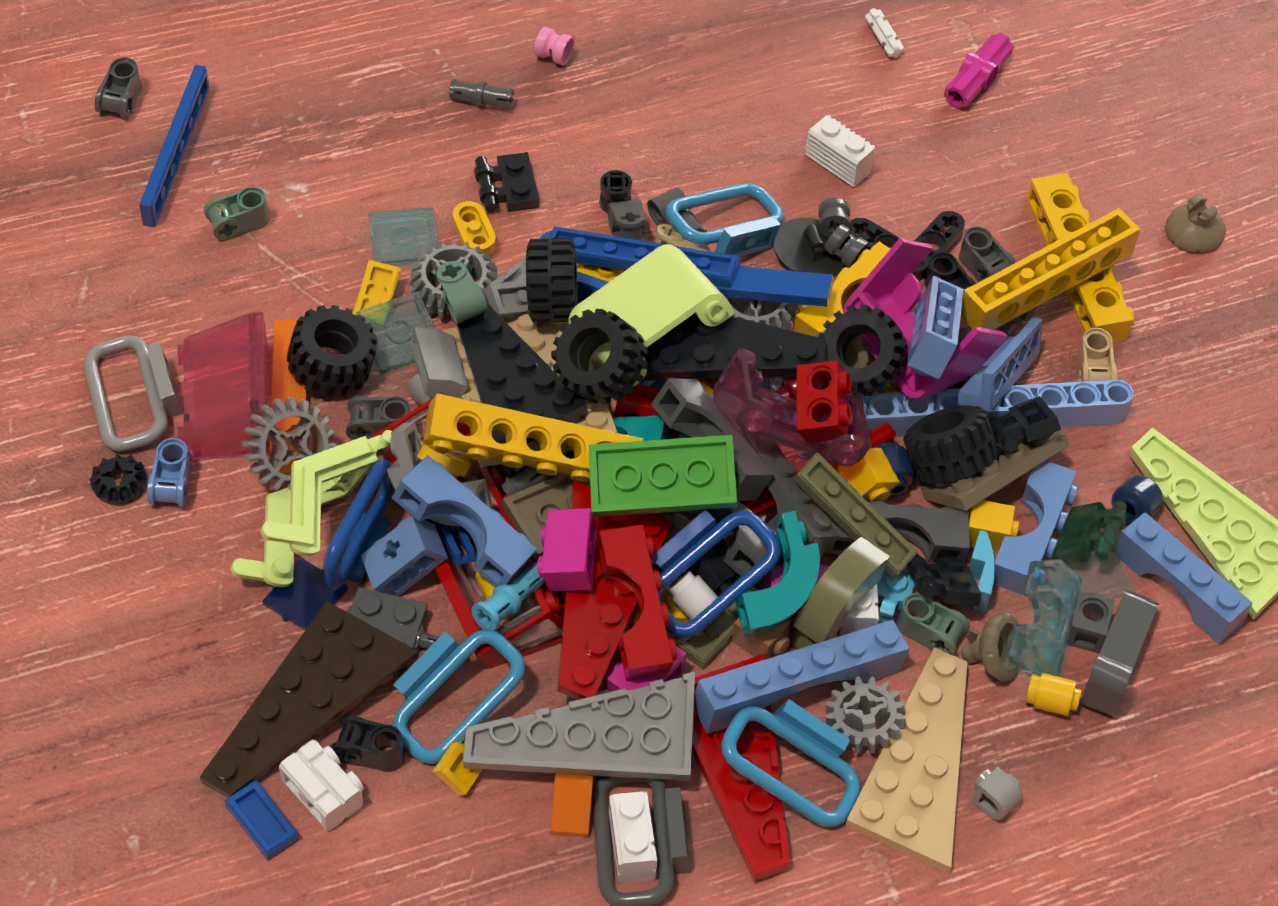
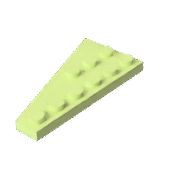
[1129,428,1278,620]

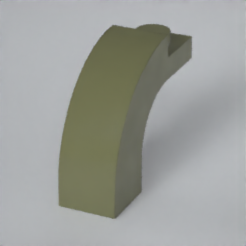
[791,537,890,649]

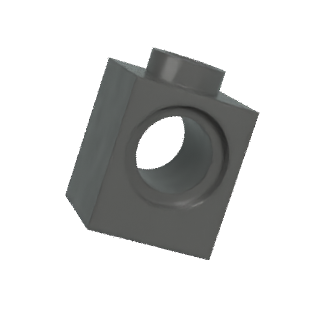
[1065,591,1115,654]

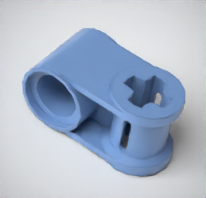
[147,438,192,507]

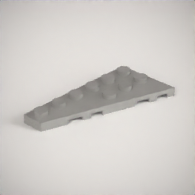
[463,671,695,781]

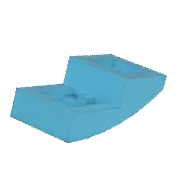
[969,530,995,613]

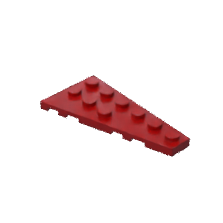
[557,480,672,700]
[692,653,790,882]

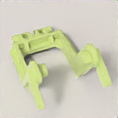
[230,430,392,587]

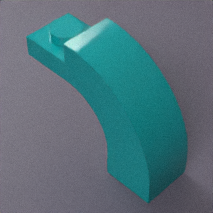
[736,511,820,637]

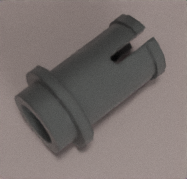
[501,466,549,496]

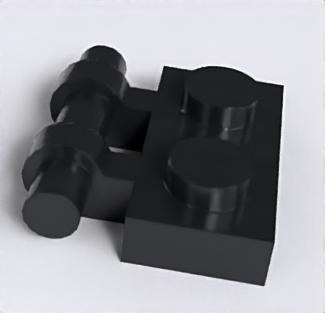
[474,152,539,212]
[989,396,1061,452]
[907,554,982,606]

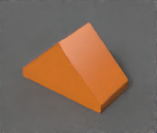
[551,773,594,837]

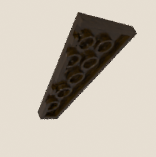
[200,601,420,798]

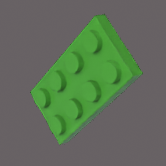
[589,435,737,517]

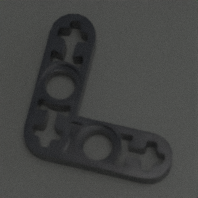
[850,211,965,281]

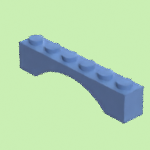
[693,620,910,734]

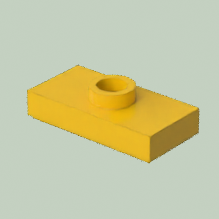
[352,260,401,330]

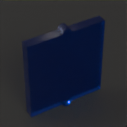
[262,558,348,631]

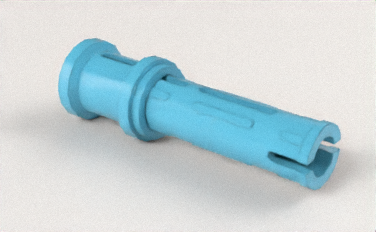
[472,562,545,631]

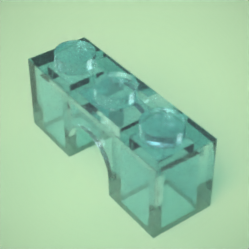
[1006,559,1083,677]

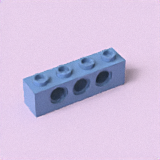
[907,276,964,379]

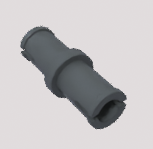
[449,79,514,109]

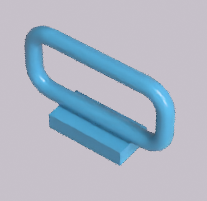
[666,183,784,256]
[392,629,525,764]
[721,699,861,827]

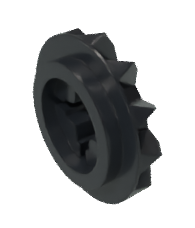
[89,453,147,504]

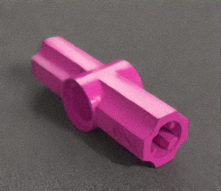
[944,32,1014,109]

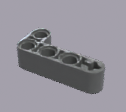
[1080,589,1159,716]

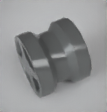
[818,198,851,238]

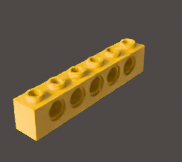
[1026,173,1134,343]
[961,208,1140,330]
[423,393,644,483]

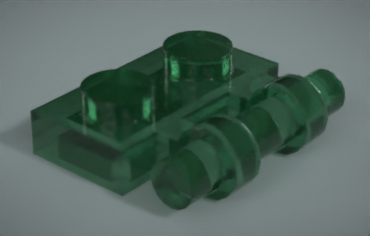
[1052,501,1127,567]

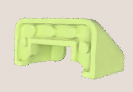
[569,244,735,393]

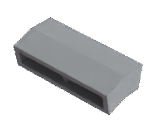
[411,328,468,399]

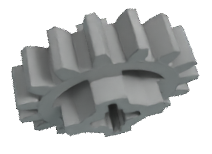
[825,676,905,754]

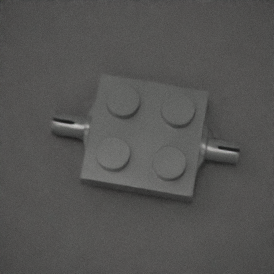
[347,587,440,672]

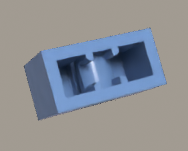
[361,515,448,596]

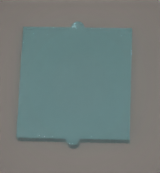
[1056,541,1136,600]

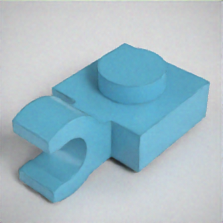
[877,571,915,624]

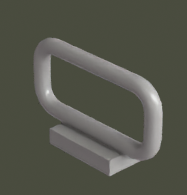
[84,335,183,452]

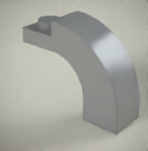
[387,421,493,526]

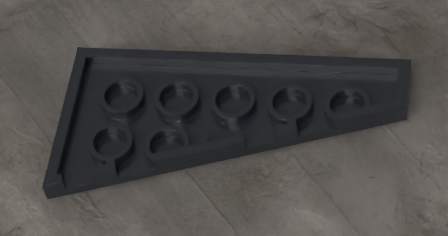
[454,304,588,444]
[642,313,827,380]

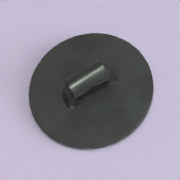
[773,218,845,275]

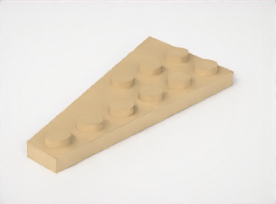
[845,647,968,874]

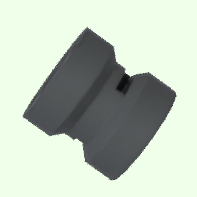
[823,224,869,268]

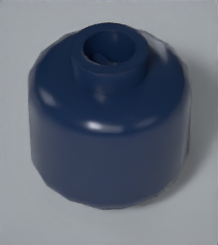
[874,442,916,496]
[1111,475,1163,525]

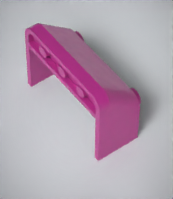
[843,238,1008,399]

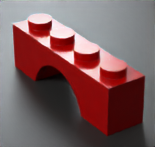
[597,524,677,681]

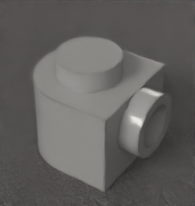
[971,766,1023,820]

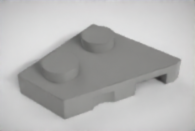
[484,257,528,319]

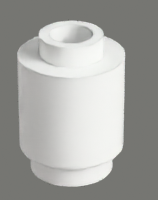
[668,571,718,620]

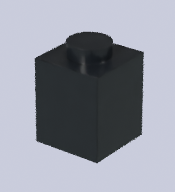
[681,542,738,597]

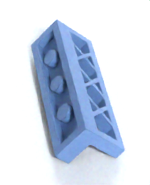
[958,317,1043,411]

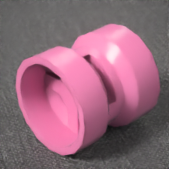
[534,26,575,66]

